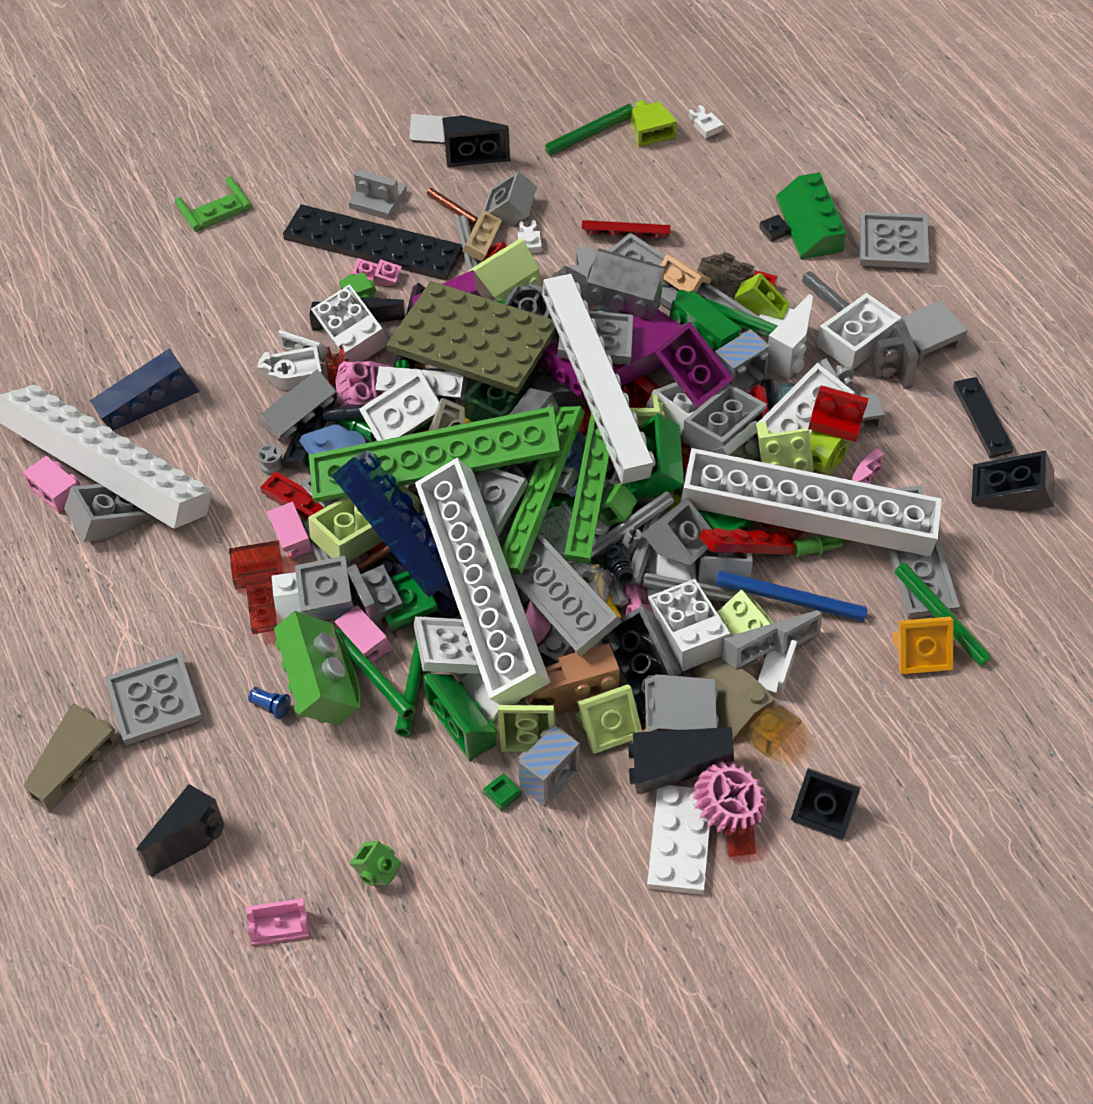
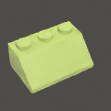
[468,238,540,301]

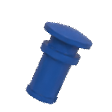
[248,687,291,719]

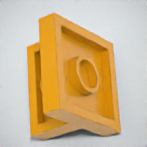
[892,617,953,674]

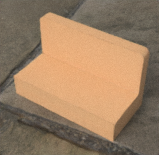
[660,254,712,293]

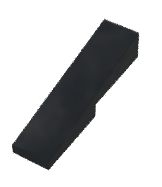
[309,297,406,330]

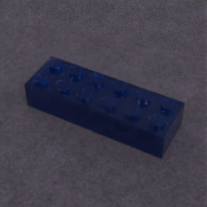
[331,450,449,598]

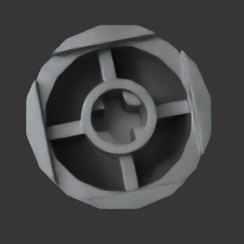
[505,284,551,318]

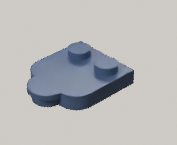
[300,425,365,454]

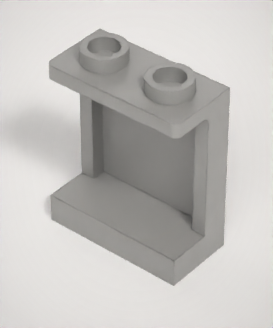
[891,300,967,365]
[645,675,719,732]

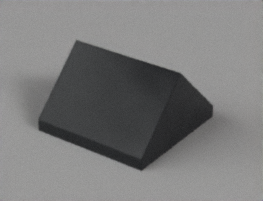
[790,768,861,839]

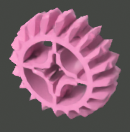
[692,761,767,836]

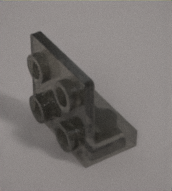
[697,252,756,300]

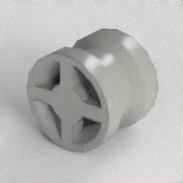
[257,444,284,475]

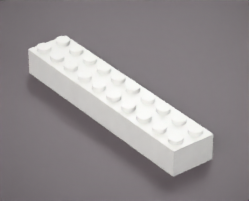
[0,385,212,529]
[680,448,942,556]
[415,458,550,705]

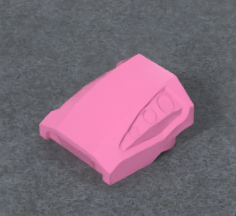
[336,361,389,407]

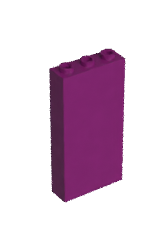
[539,309,681,402]

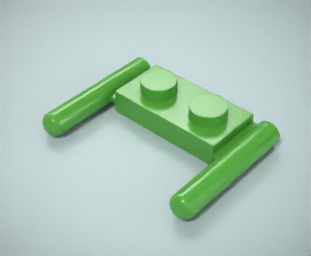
[174,177,252,232]

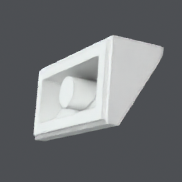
[278,330,328,361]

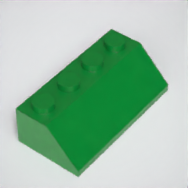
[776,172,846,259]

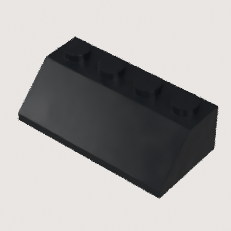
[601,605,684,723]

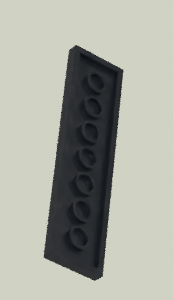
[283,204,463,281]

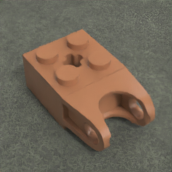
[527,643,620,714]

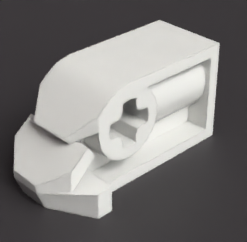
[258,346,322,390]

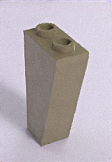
[23,703,118,813]

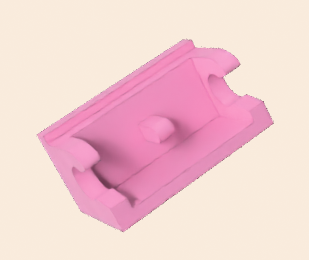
[267,502,313,558]
[334,605,392,662]
[246,898,309,946]

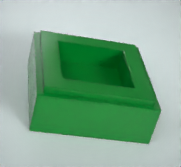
[483,773,522,811]

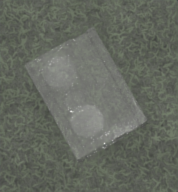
[539,501,572,558]

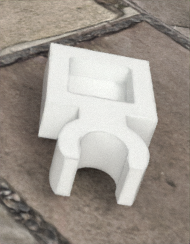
[689,105,724,138]
[518,220,542,254]

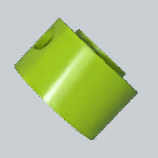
[810,430,851,476]

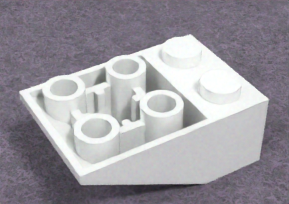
[311,284,389,362]
[648,579,730,671]

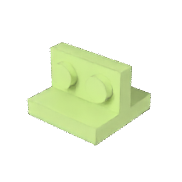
[575,684,642,754]

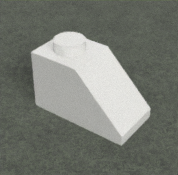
[272,572,301,624]

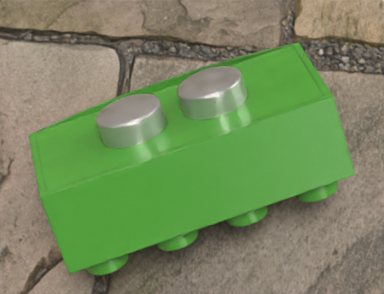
[274,611,361,726]

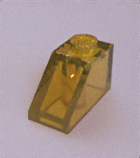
[747,705,802,758]

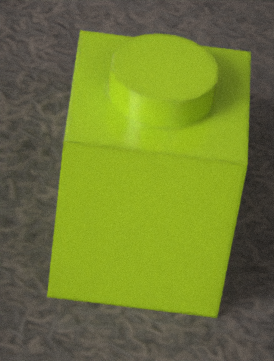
[734,273,790,320]

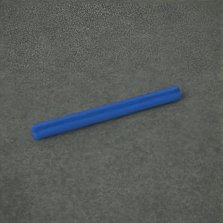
[716,571,867,621]

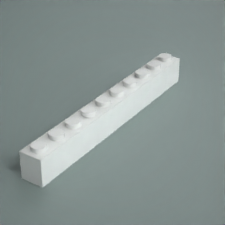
[542,274,655,484]

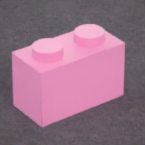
[23,456,80,513]

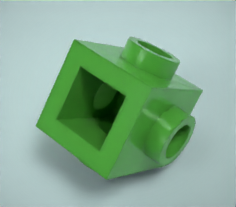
[349,841,402,886]

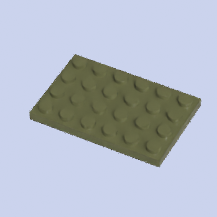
[386,281,557,394]

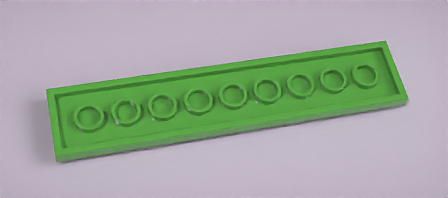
[309,406,561,503]

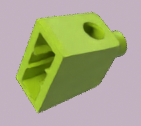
[632,100,677,147]

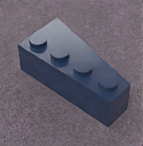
[90,348,200,431]

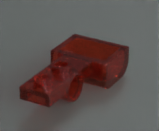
[229,540,285,634]

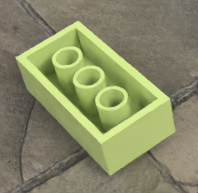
[308,486,420,562]

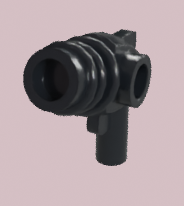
[585,543,633,584]

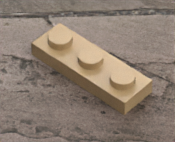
[462,210,502,262]

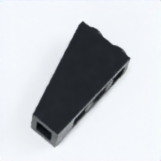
[628,727,734,794]

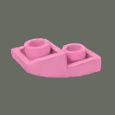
[352,258,402,286]
[852,448,884,484]

